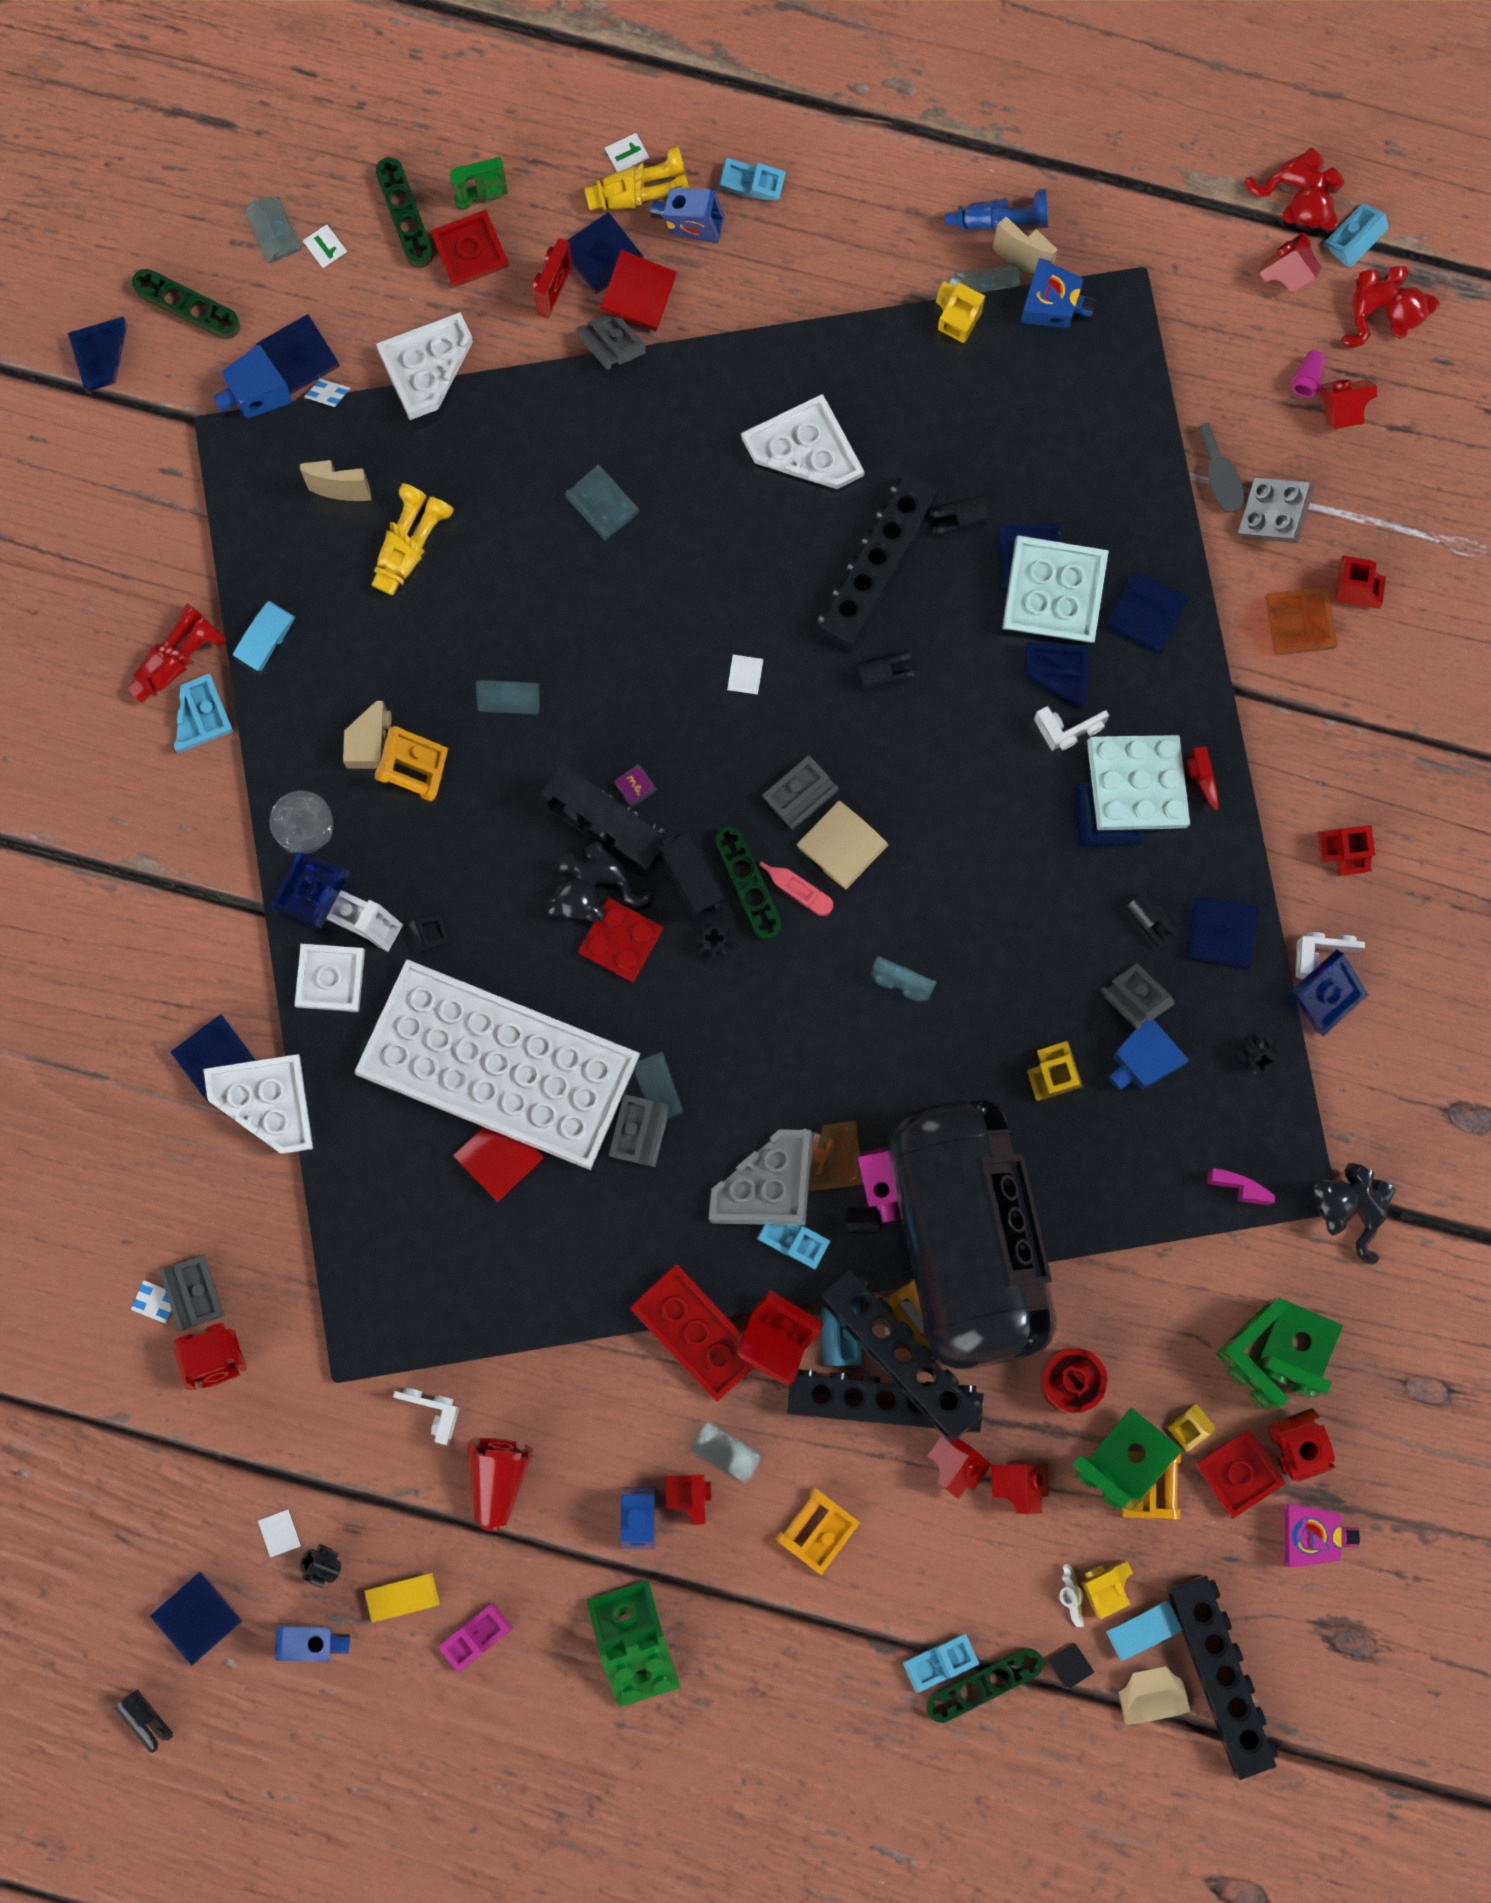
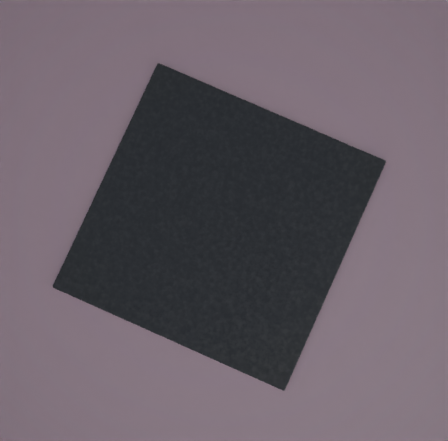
[194,267,1333,1383]

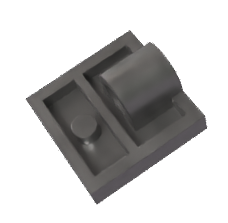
[1238,478,1314,544]

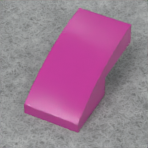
[1207,1168,1275,1205]
[438,1602,513,1673]

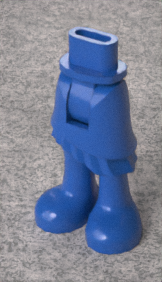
[945,189,1048,231]

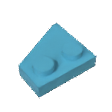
[174,673,234,754]

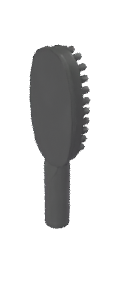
[1198,423,1244,512]

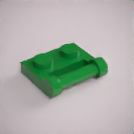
[450,157,508,210]

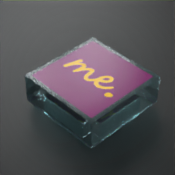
[613,764,657,808]

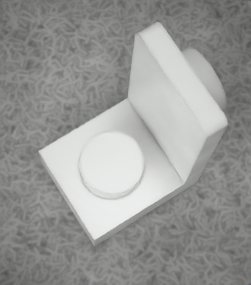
[1034,706,1109,751]
[1295,932,1365,979]
[393,1387,459,1446]

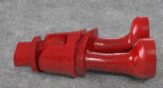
[126,603,227,704]

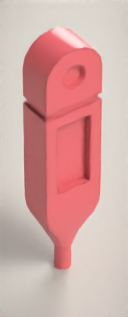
[759,861,833,916]

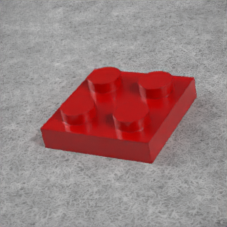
[430,209,509,288]
[532,238,573,319]
[578,898,664,984]
[1195,1429,1286,1519]

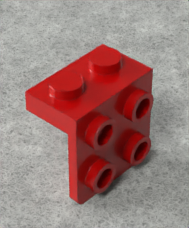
[737,1290,824,1386]

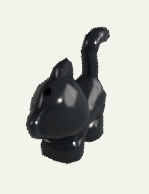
[546,841,654,922]
[1312,1163,1396,1265]

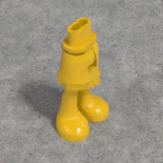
[584,145,689,212]
[371,483,454,596]

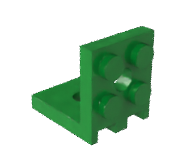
[1215,1297,1290,1410]
[1256,1300,1343,1399]
[1072,1407,1183,1510]
[586,1580,681,1708]

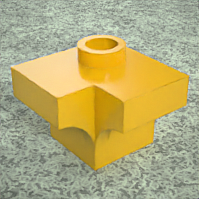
[936,281,985,343]
[1027,1041,1083,1102]
[1080,1561,1133,1619]

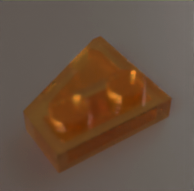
[808,1121,864,1192]

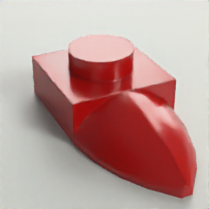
[1187,746,1219,810]

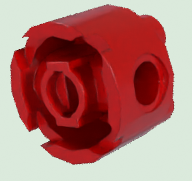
[174,1323,247,1390]
[1039,1348,1108,1414]
[1268,1408,1336,1482]

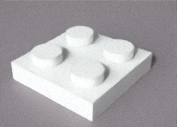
[295,944,365,1012]

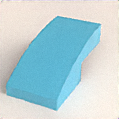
[717,158,786,201]
[233,601,295,671]
[756,1224,830,1269]
[1106,1600,1182,1661]
[902,1634,979,1693]

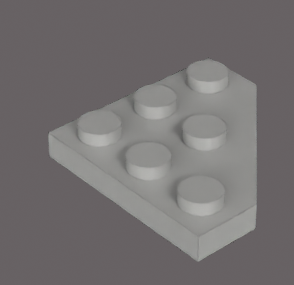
[709,1130,813,1225]

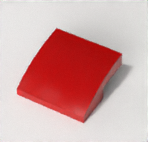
[600,249,677,332]
[453,1127,544,1202]

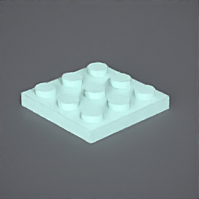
[1002,536,1108,643]
[1087,735,1190,830]

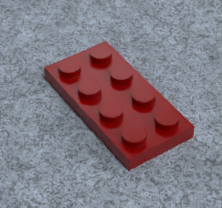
[629,1263,755,1402]

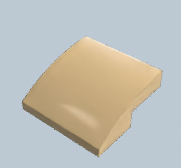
[992,217,1058,274]
[300,460,371,501]
[797,800,888,890]

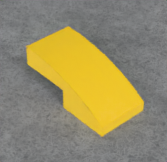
[364,1573,440,1623]

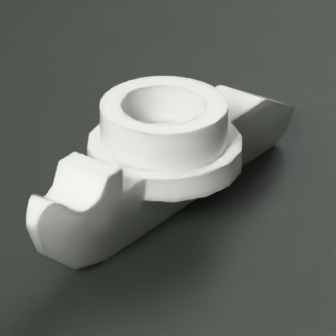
[1060,1564,1084,1627]

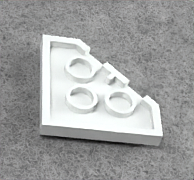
[376,312,473,420]
[741,394,865,489]
[203,1054,313,1154]

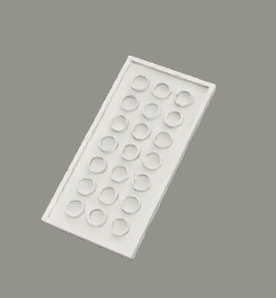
[355,959,640,1170]

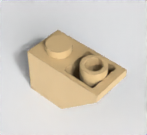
[343,701,391,769]

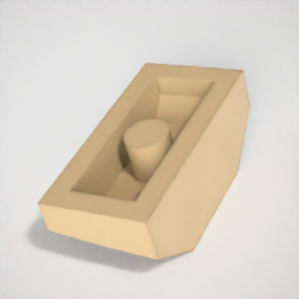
[1118,1666,1190,1725]

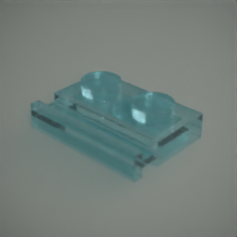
[565,465,639,541]
[871,956,936,1002]

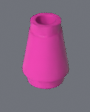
[1291,350,1325,398]

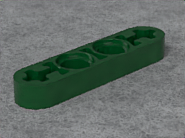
[376,157,433,268]
[132,269,240,339]
[715,826,782,941]
[926,1648,1044,1723]

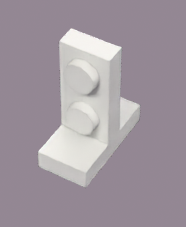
[314,885,403,952]

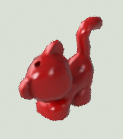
[1244,148,1344,232]
[1341,266,1440,348]

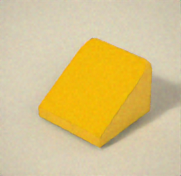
[1166,1403,1216,1453]

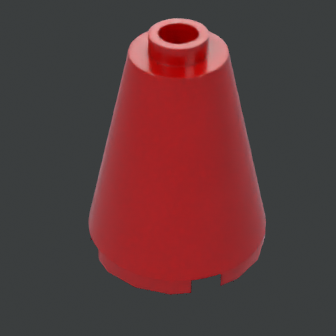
[468,1438,533,1531]

